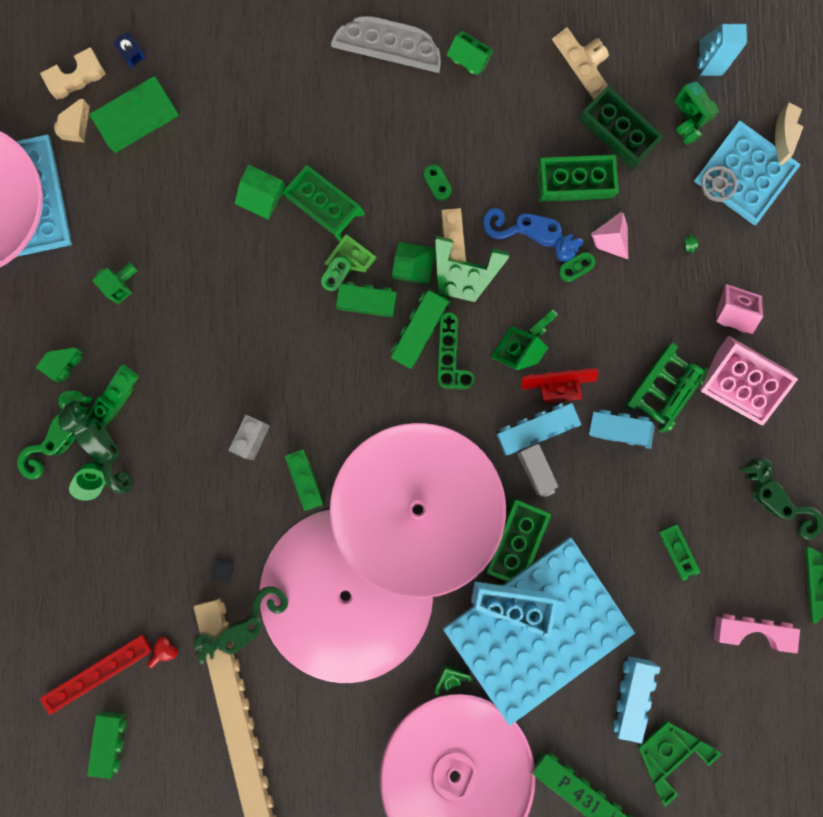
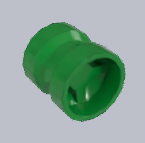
[676,119,702,146]

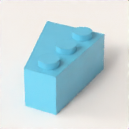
[589,410,655,449]

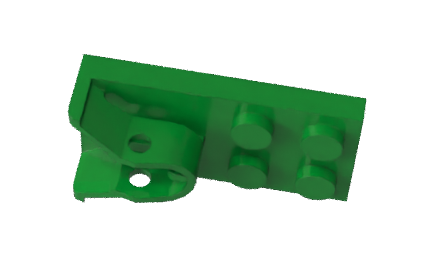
[282,165,365,242]

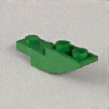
[87,365,139,430]

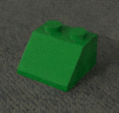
[674,82,719,129]
[235,165,285,220]

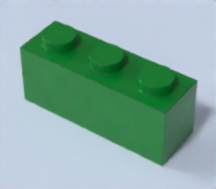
[336,282,397,318]
[285,450,324,511]
[87,711,127,779]

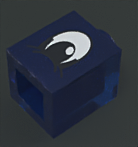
[113,32,146,68]

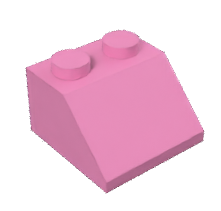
[716,284,763,334]

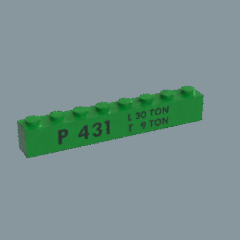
[530,752,633,817]

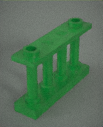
[624,343,709,433]

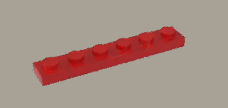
[40,635,153,715]

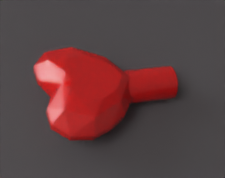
[147,637,178,668]

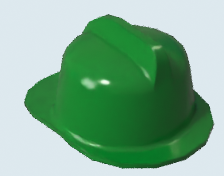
[69,461,106,501]

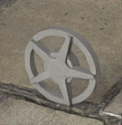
[701,166,737,202]

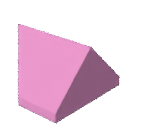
[591,212,628,259]

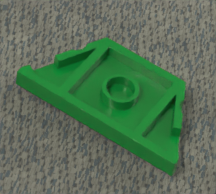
[805,547,823,623]

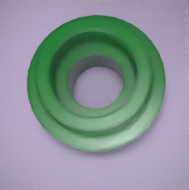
[685,234,698,253]

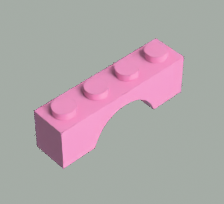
[714,614,800,653]

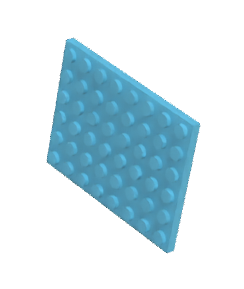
[442,537,635,726]

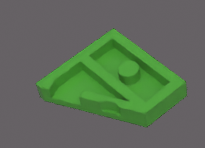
[324,234,377,273]

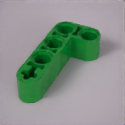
[437,312,475,390]

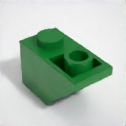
[36,348,84,383]

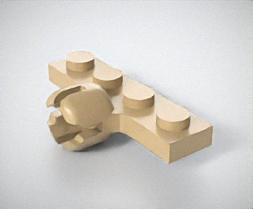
[552,27,609,99]

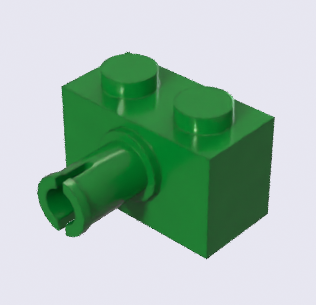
[92,262,138,304]

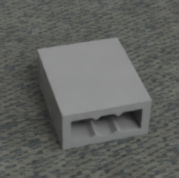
[229,415,270,460]
[517,444,558,497]

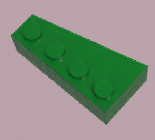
[391,290,451,369]

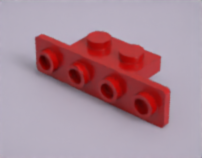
[521,368,599,404]

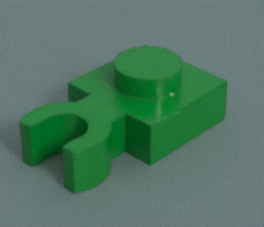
[528,310,558,338]

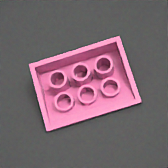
[700,336,798,426]

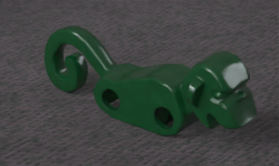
[58,401,132,494]
[739,458,823,540]
[193,586,288,665]

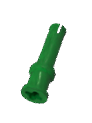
[660,363,704,419]

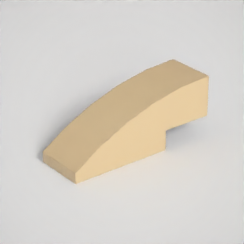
[775,103,803,165]

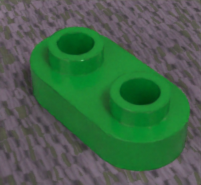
[424,164,452,201]
[559,252,595,282]
[321,256,351,291]

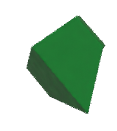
[434,663,472,696]

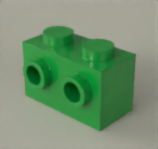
[447,31,494,75]

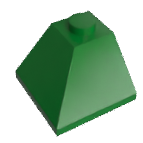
[392,242,436,285]
[491,326,548,370]

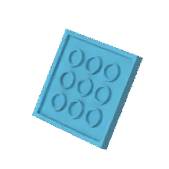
[694,121,801,225]

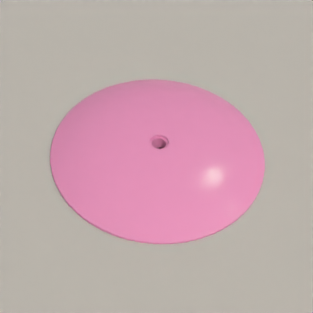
[330,423,506,598]
[260,509,433,683]

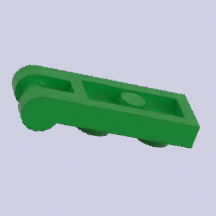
[658,524,700,581]

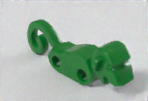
[17,391,92,479]

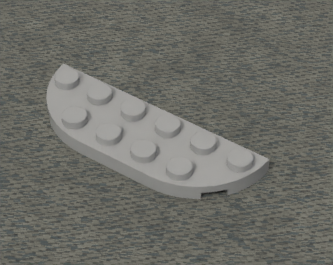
[331,16,441,73]

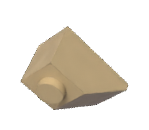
[54,99,90,142]

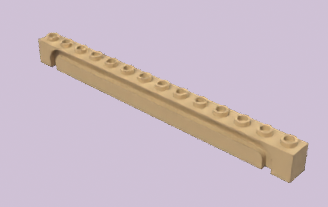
[194,598,276,817]

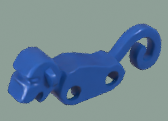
[483,208,583,262]

